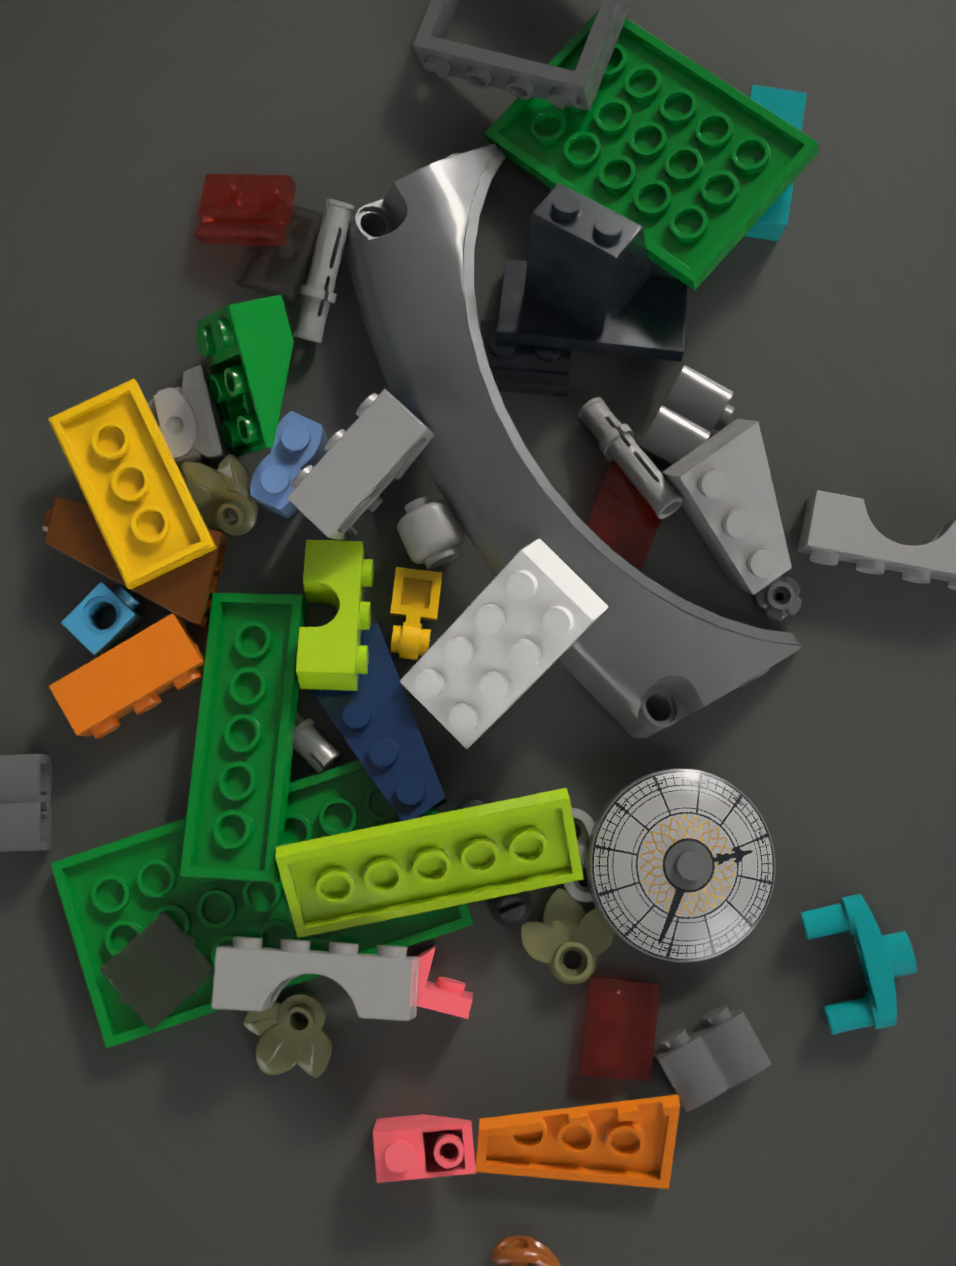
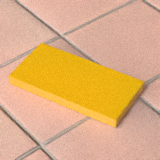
[48,378,217,590]

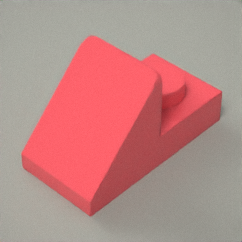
[416,944,473,1019]

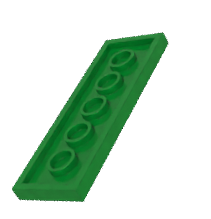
[180,593,308,883]

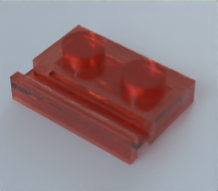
[194,174,296,246]
[587,459,661,571]
[580,975,660,1082]

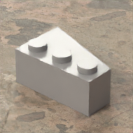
[287,389,435,541]
[662,419,792,595]

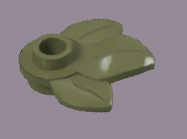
[180,454,258,536]
[521,888,614,985]
[243,991,332,1078]

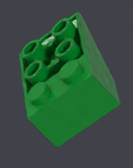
[196,295,294,457]

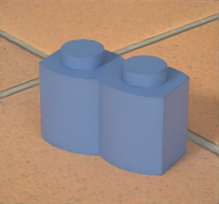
[250,411,328,519]

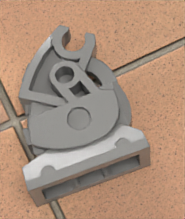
[147,365,229,470]

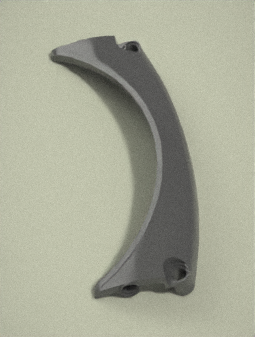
[343,144,801,739]

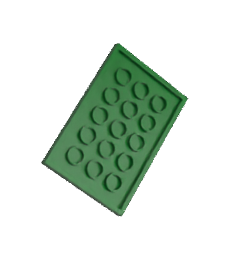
[484,11,819,291]

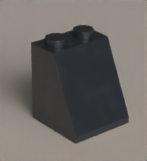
[524,183,651,334]

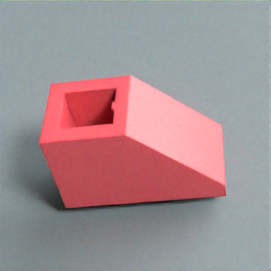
[373,1114,476,1183]

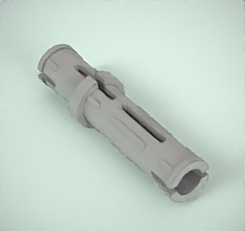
[293,199,355,344]
[578,397,683,519]

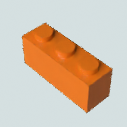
[49,613,205,739]

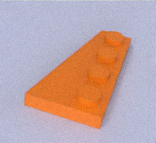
[475,1094,680,1189]

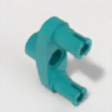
[799,893,917,1035]

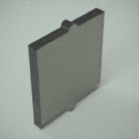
[99,911,215,1030]

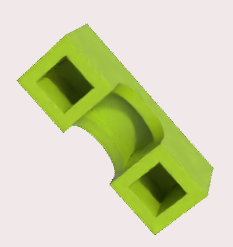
[296,540,374,691]

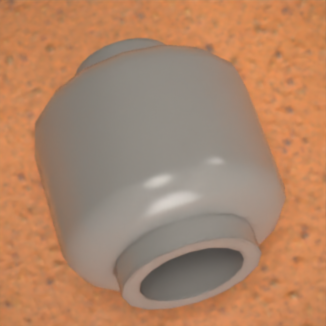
[397,496,465,569]

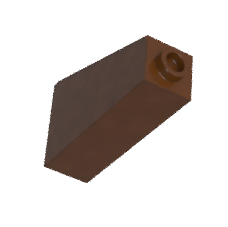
[42,497,229,629]

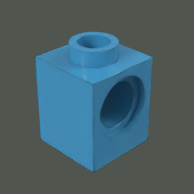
[61,582,145,657]

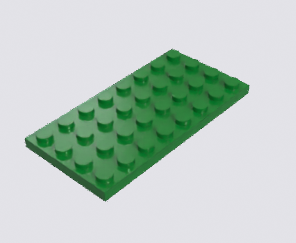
[50,760,474,1048]

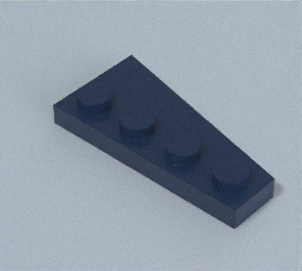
[311,622,447,821]

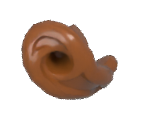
[491,1235,561,1266]

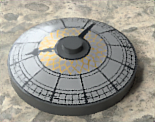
[586,769,776,962]

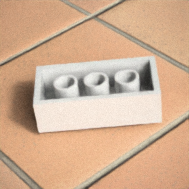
[400,538,609,749]

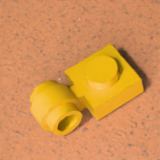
[390,567,443,660]

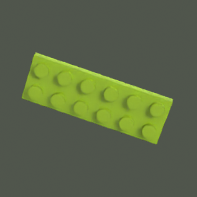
[276,788,584,938]

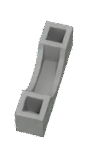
[797,490,956,591]
[211,937,420,1021]

